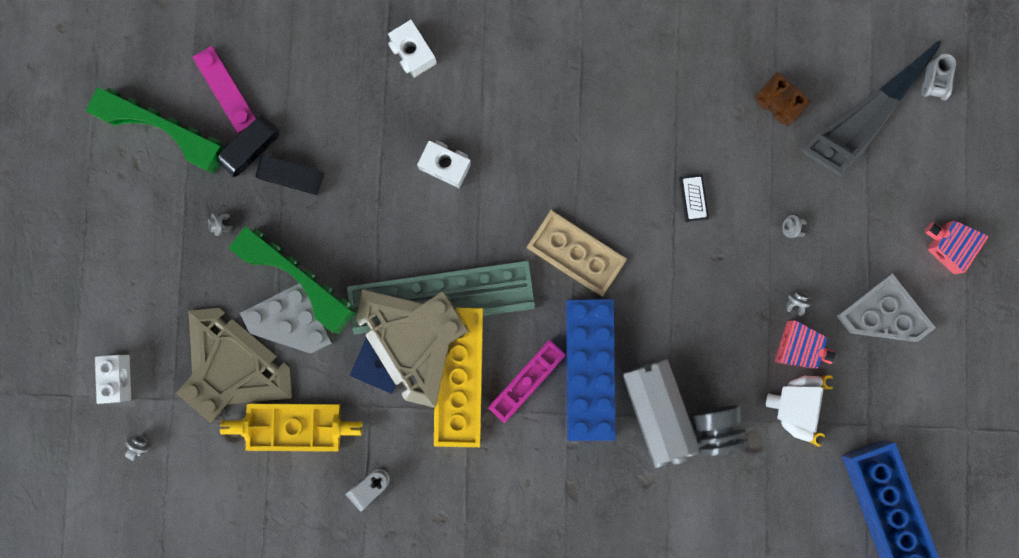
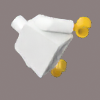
[766,375,833,447]

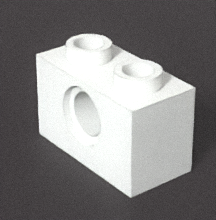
[388,20,437,78]
[417,141,471,188]
[95,355,131,404]

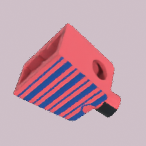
[925,221,989,274]
[775,320,836,369]

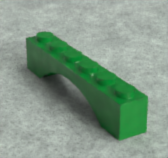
[85,87,224,174]
[228,226,355,335]

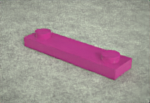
[192,46,256,134]
[488,339,566,423]

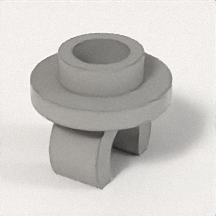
[208,213,233,236]
[783,215,807,238]
[786,291,811,316]
[125,435,150,461]

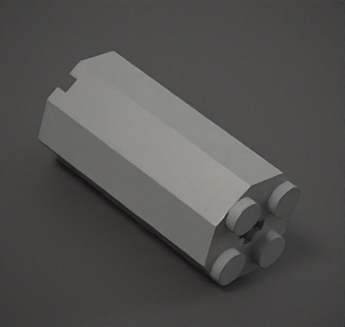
[622,359,700,468]

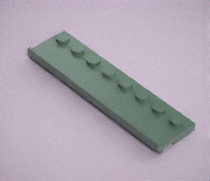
[347,261,535,335]

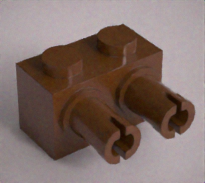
[754,71,812,126]

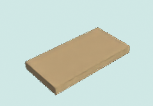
[526,210,627,297]

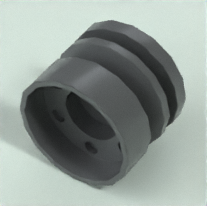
[692,405,749,456]

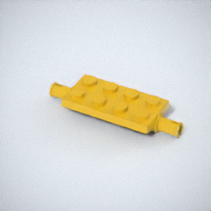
[220,403,363,451]

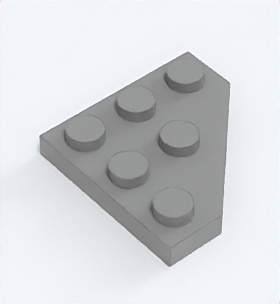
[836,273,936,342]
[240,283,333,354]

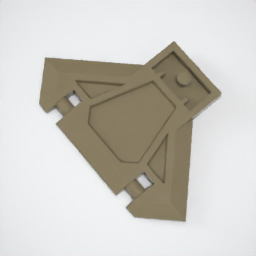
[356,289,470,408]
[176,308,292,423]

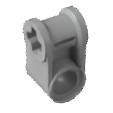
[921,54,956,100]
[345,468,390,512]

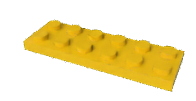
[434,307,483,447]

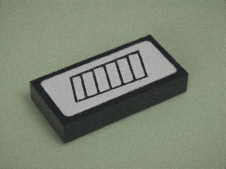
[679,174,709,223]

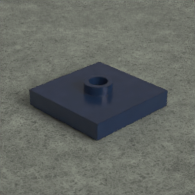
[350,337,396,394]

